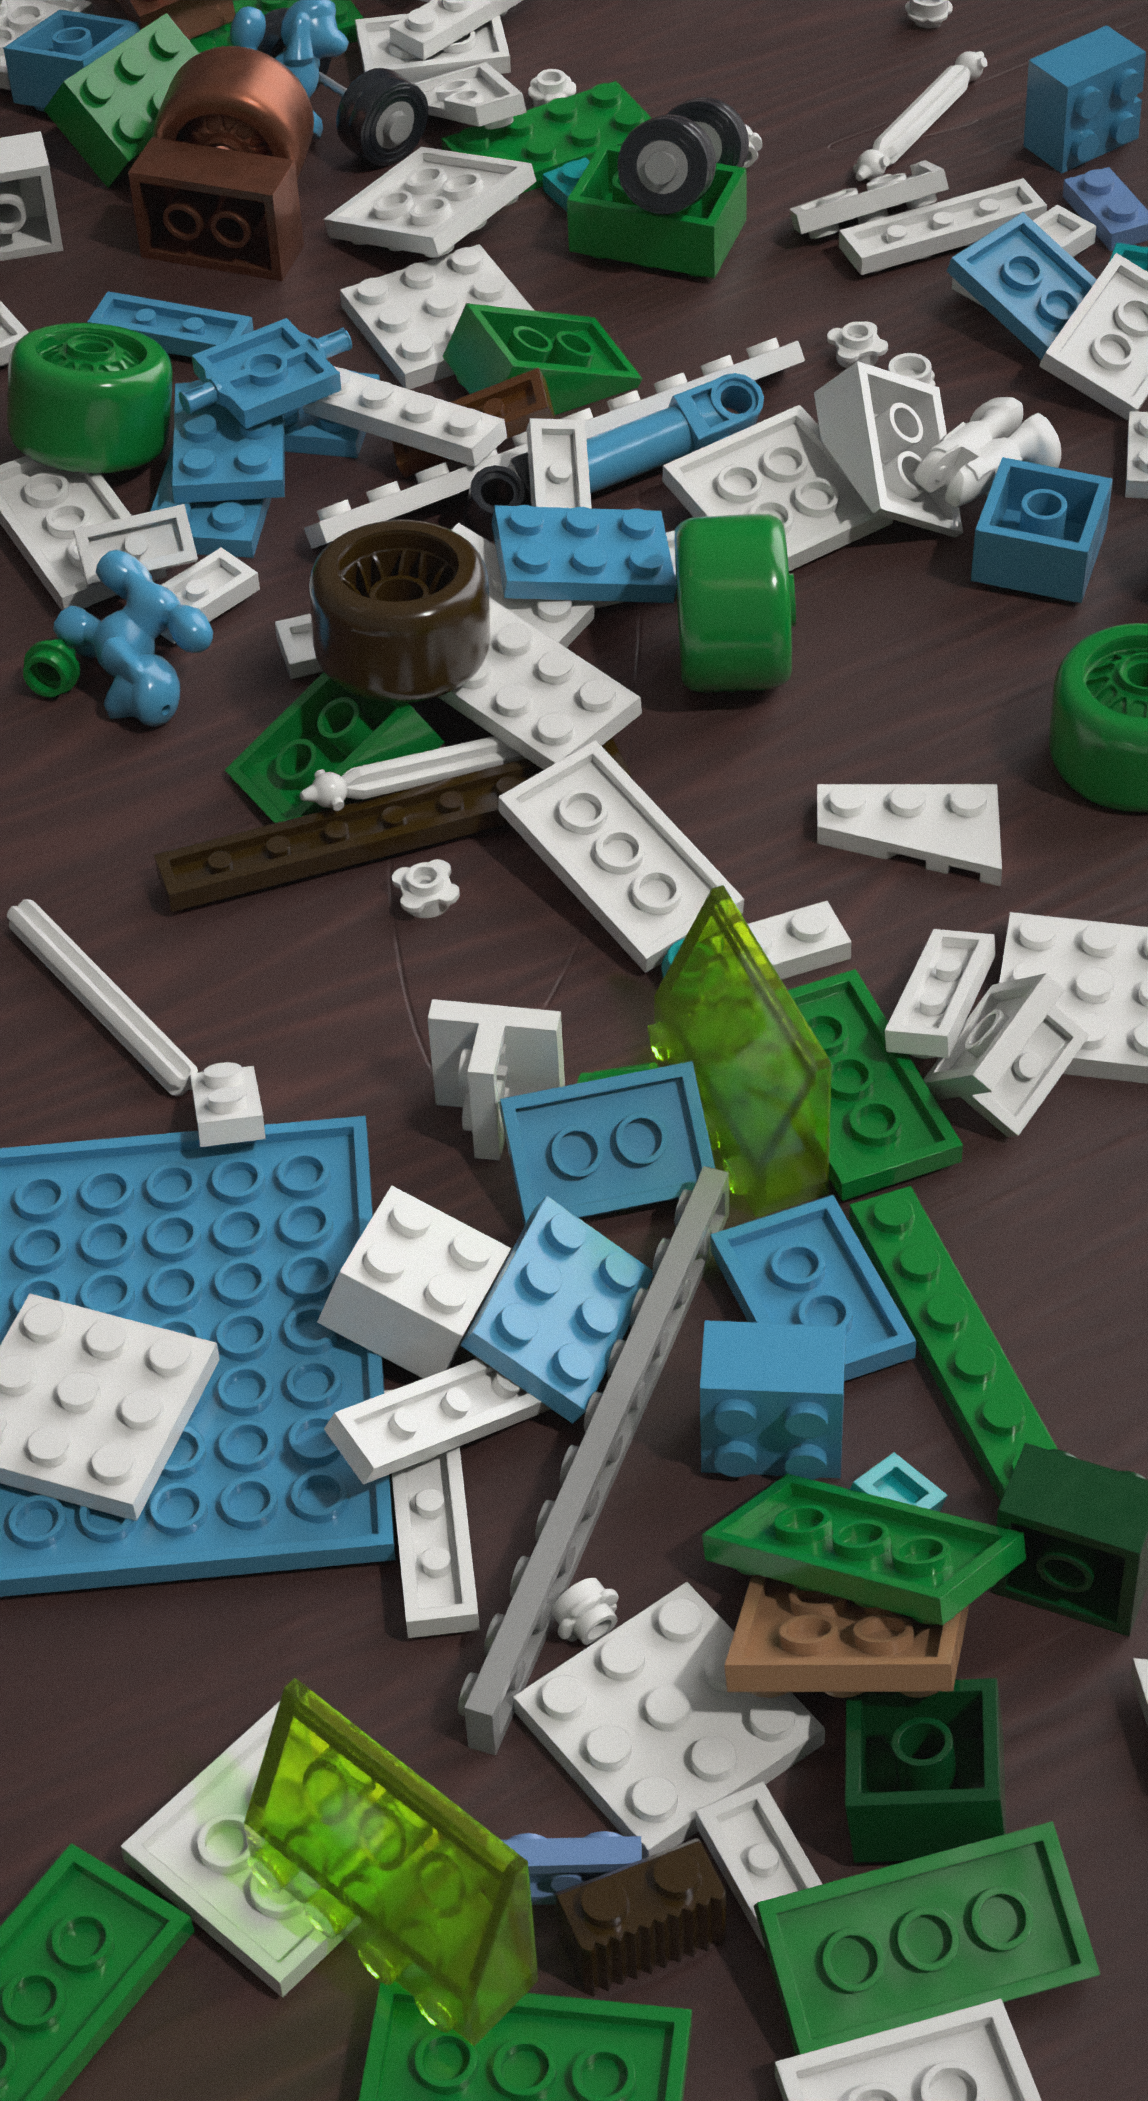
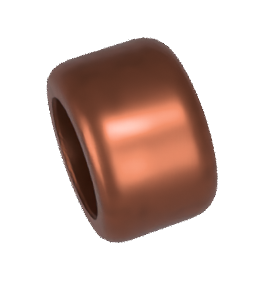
[153,46,314,180]

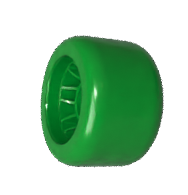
[7,323,173,473]
[674,513,796,693]
[1049,623,1148,813]

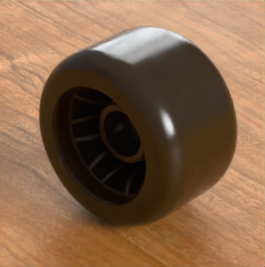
[309,520,490,703]

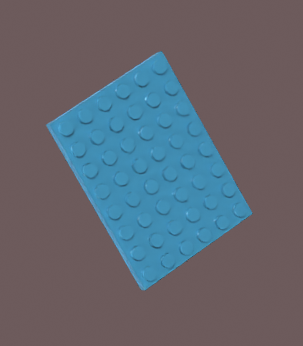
[0,1116,396,1597]

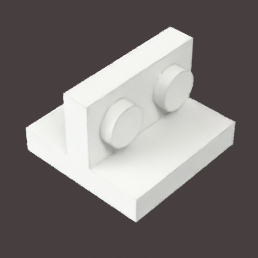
[924,973,1090,1137]
[427,999,565,1160]

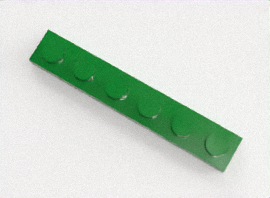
[849,1186,1057,1502]

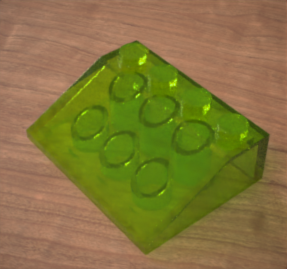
[648,885,831,1218]
[244,1678,538,2046]

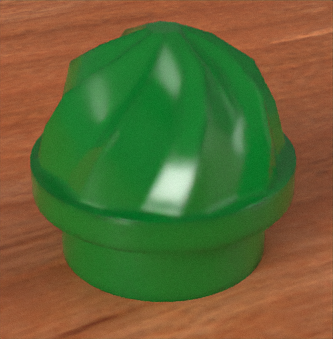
[23,639,80,697]

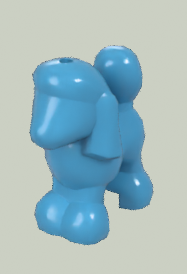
[230,0,349,139]
[53,550,213,727]

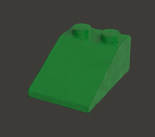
[442,303,643,415]
[225,672,444,823]

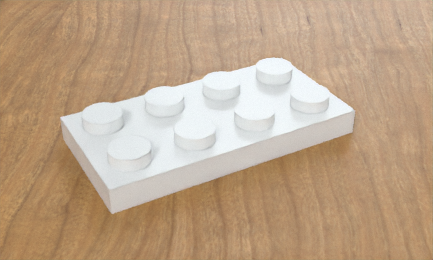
[0,456,167,610]
[438,597,642,770]
[498,740,744,973]

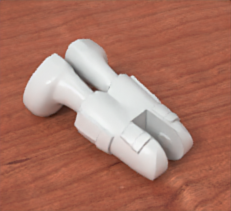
[915,397,1061,508]

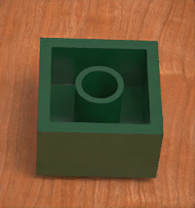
[991,1443,1148,1636]
[845,1678,1007,1863]

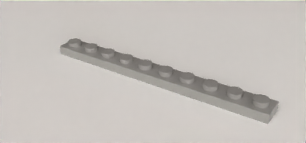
[458,1166,729,1755]

